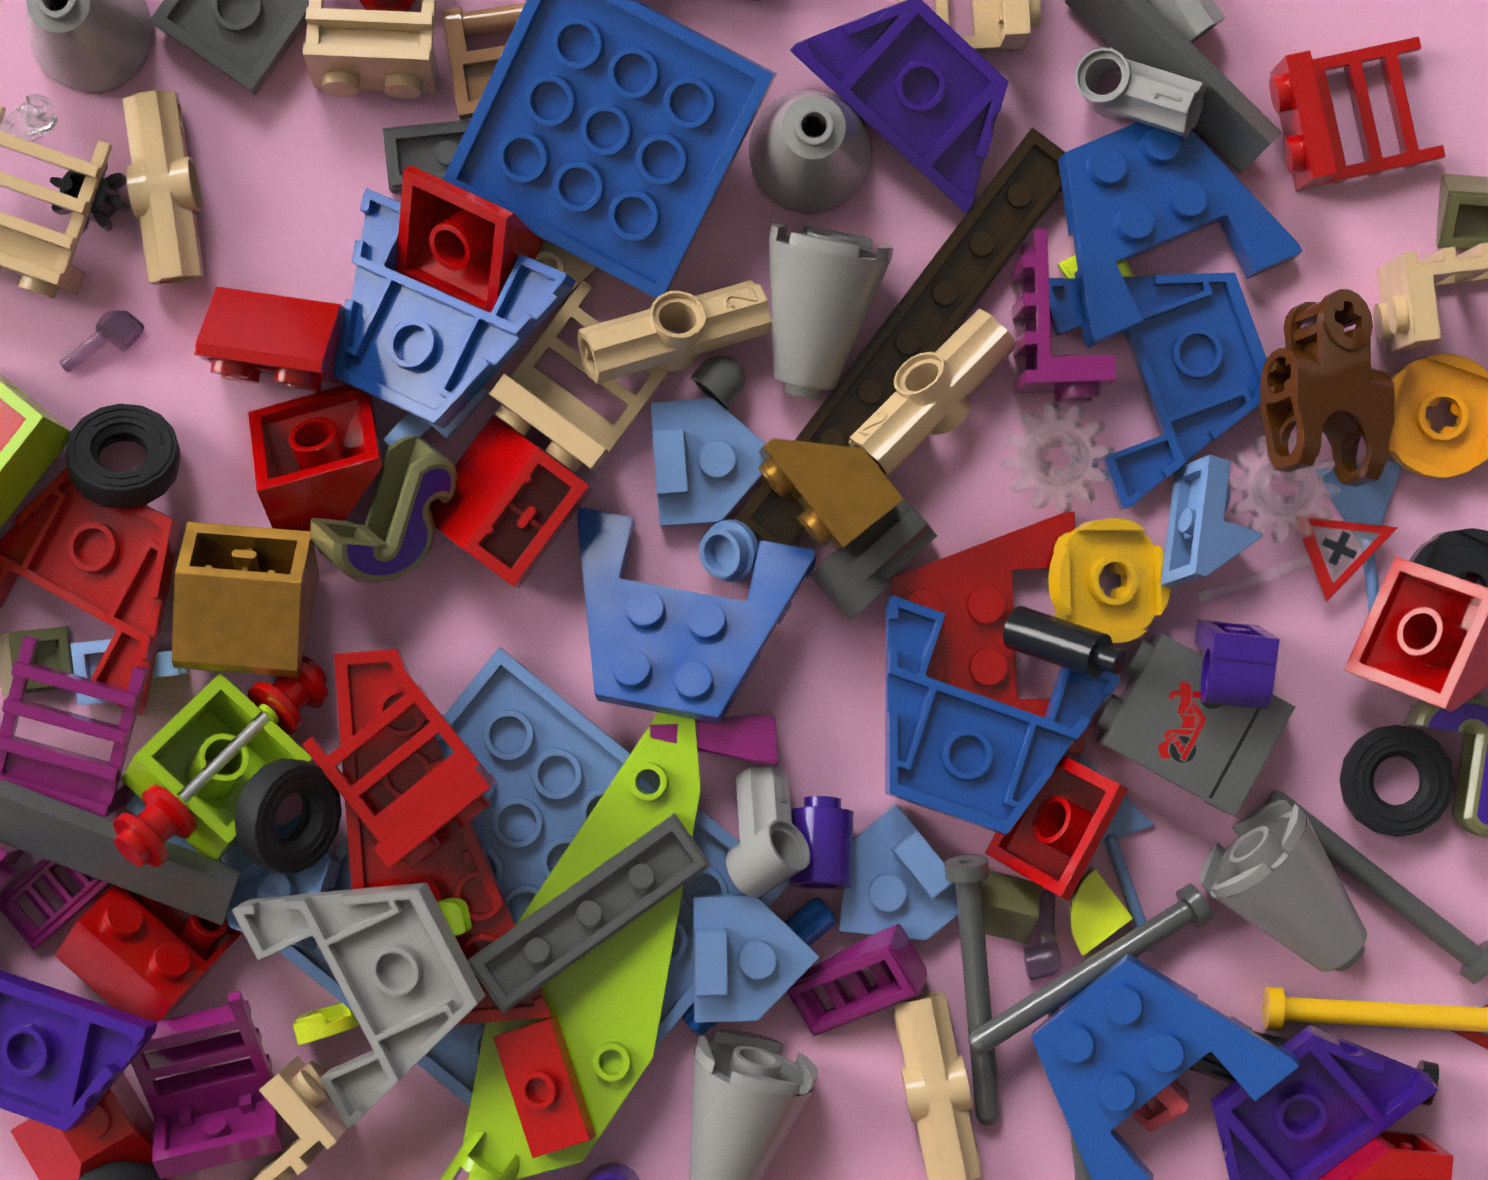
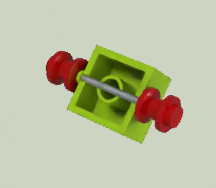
[113,656,329,867]

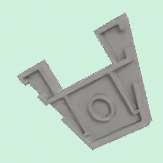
[232,882,485,1128]

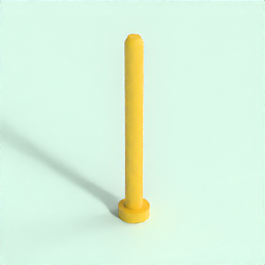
[1262,986,1488,1032]

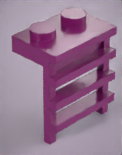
[1011,229,1116,403]
[0,636,148,817]
[131,991,283,1179]

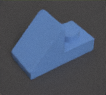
[1161,455,1263,588]

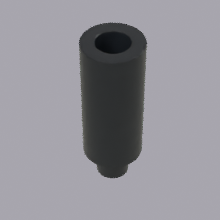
[1003,606,1127,678]

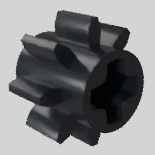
[49,161,130,233]

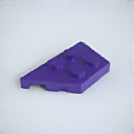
[790,0,1009,214]
[0,970,157,1132]
[1211,1025,1438,1180]

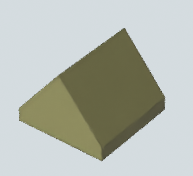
[981,870,1042,944]

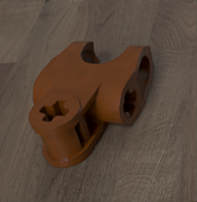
[1260,289,1395,487]

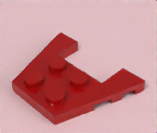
[0,467,181,715]
[890,511,1085,754]

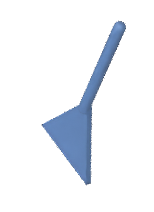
[1312,461,1402,612]

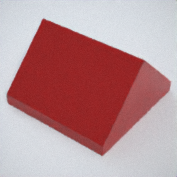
[395,165,544,312]
[985,755,1128,901]

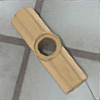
[123,90,205,285]
[577,280,772,384]
[848,308,1017,477]
[893,990,982,1180]

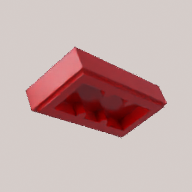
[493,1015,596,1158]

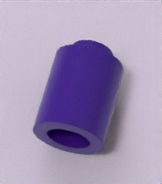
[789,796,854,890]

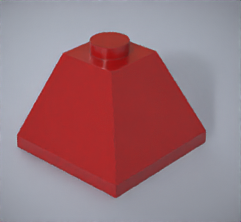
[248,384,383,531]
[1344,556,1488,712]
[11,1072,177,1180]

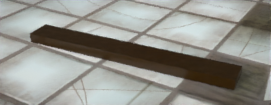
[735,127,1065,546]

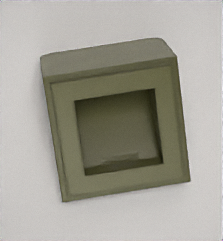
[1436,174,1488,250]
[0,626,74,696]

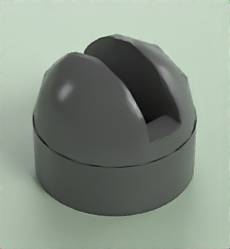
[691,356,745,409]

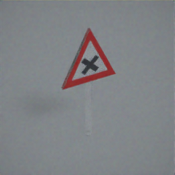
[1198,516,1398,603]

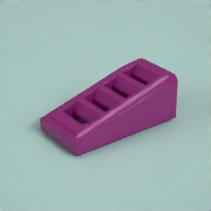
[650,714,778,766]
[0,858,112,950]
[786,924,927,1037]

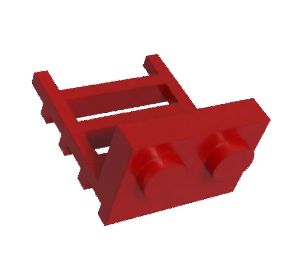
[1269,36,1446,192]
[301,665,498,869]

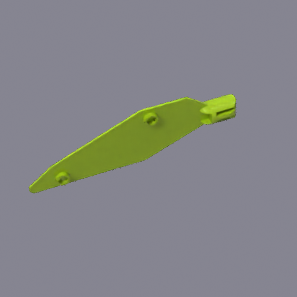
[439,712,701,1180]

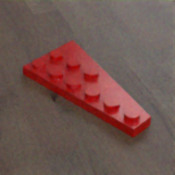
[334,649,553,1032]

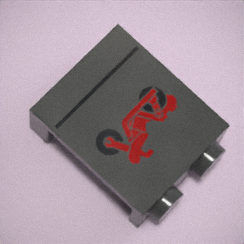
[1094,634,1295,817]

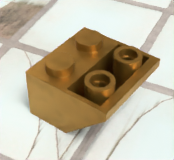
[758,438,904,549]
[172,521,319,678]

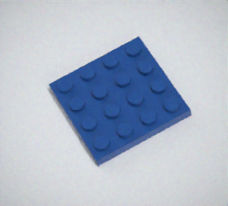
[442,0,777,298]

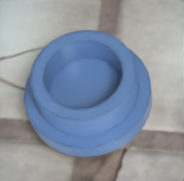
[699,519,759,582]

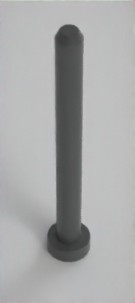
[1265,791,1488,985]
[944,855,1000,1125]
[968,883,1214,1054]

